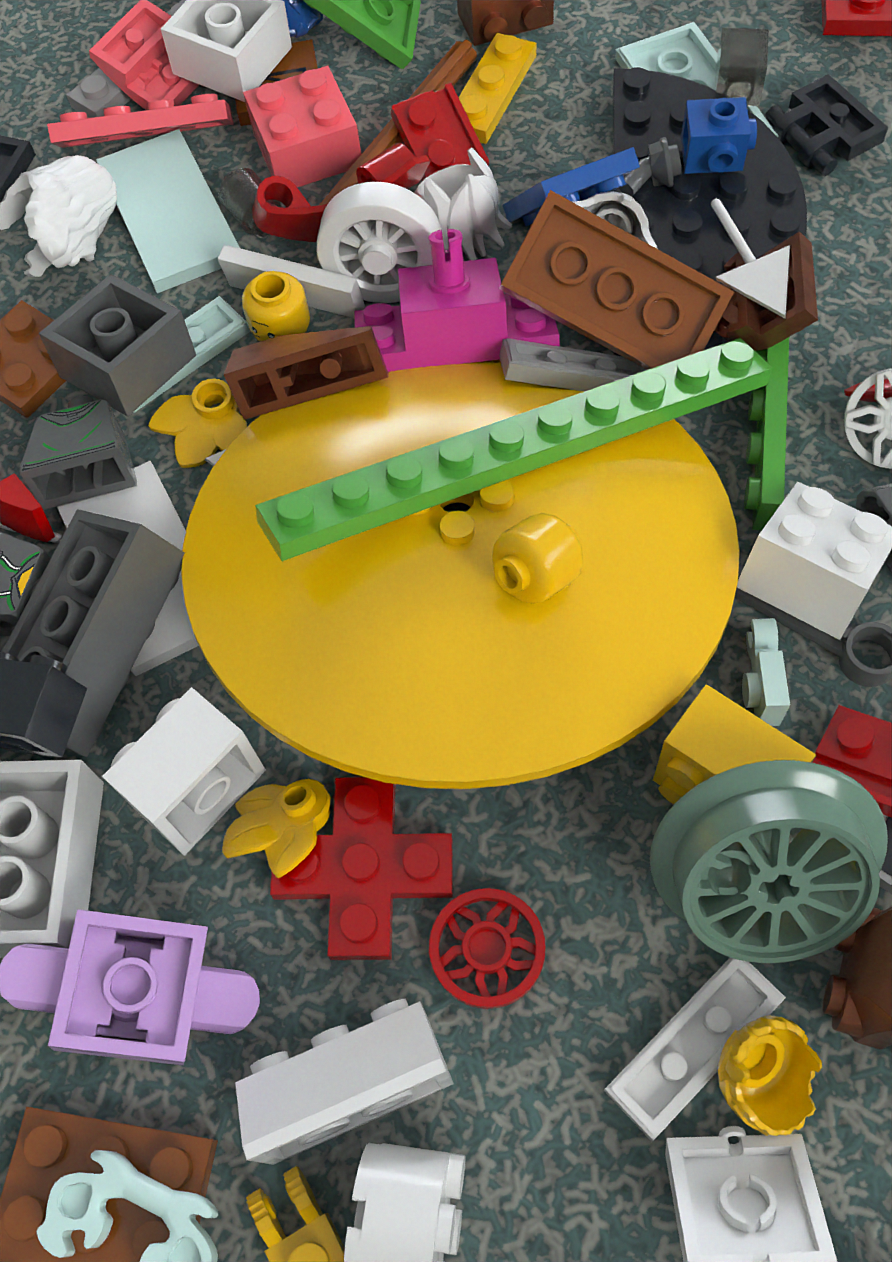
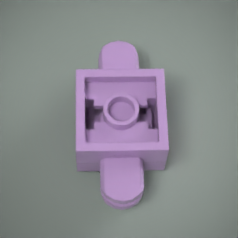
[0,909,260,1065]

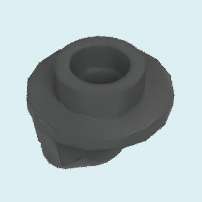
[619,137,681,196]

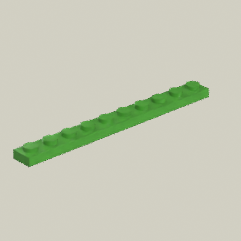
[255,338,773,561]

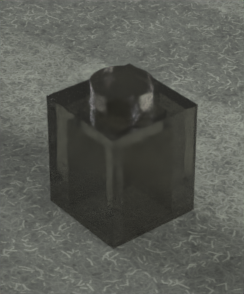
[715,28,769,106]

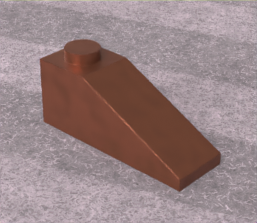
[224,326,389,420]

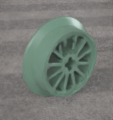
[650,760,888,963]

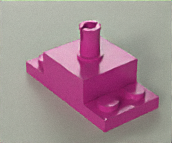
[354,229,560,372]

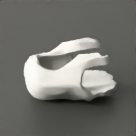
[0,155,117,277]

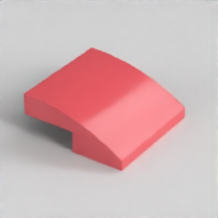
[89,0,199,110]

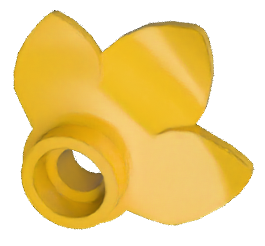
[148,379,248,468]
[222,779,330,878]

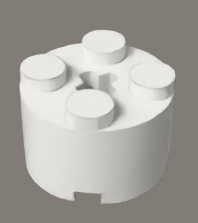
[344,1143,465,1262]

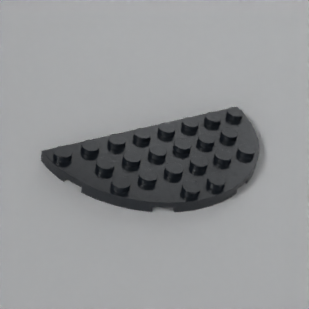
[613,67,807,356]

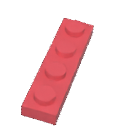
[47,94,233,148]

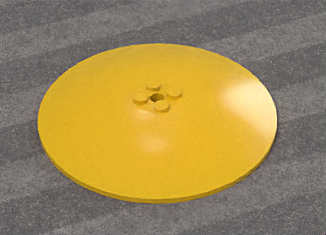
[181,360,739,789]

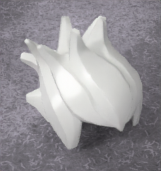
[414,147,512,260]

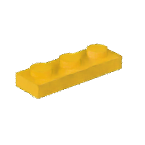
[458,33,537,144]

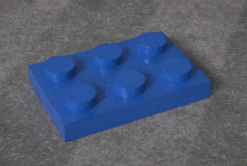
[502,147,640,227]

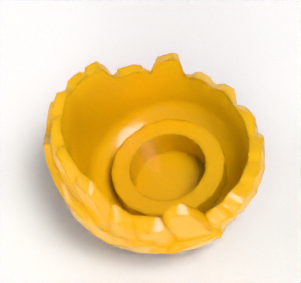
[718,1015,822,1136]

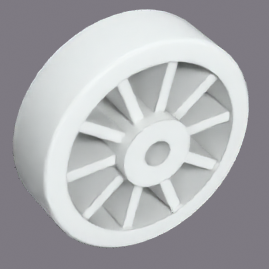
[317,182,441,303]

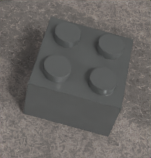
[39,274,196,417]

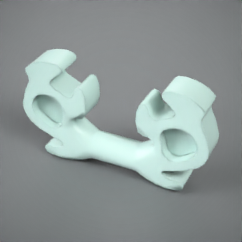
[36,1150,218,1262]

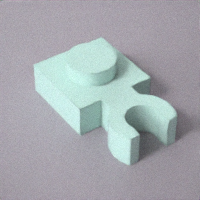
[742,618,790,726]

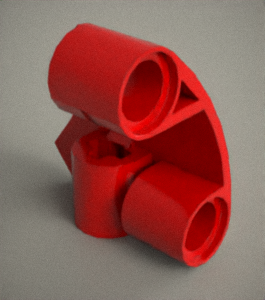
[252,143,430,242]

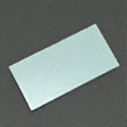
[615,22,778,137]
[96,129,240,293]

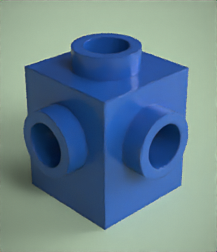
[681,97,757,174]

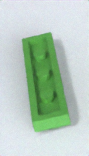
[744,337,789,530]

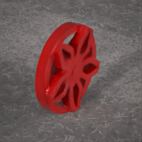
[429,888,546,1009]

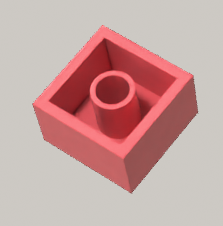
[243,66,361,187]

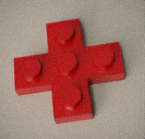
[270,777,453,960]

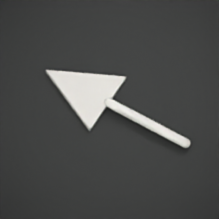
[711,198,790,319]

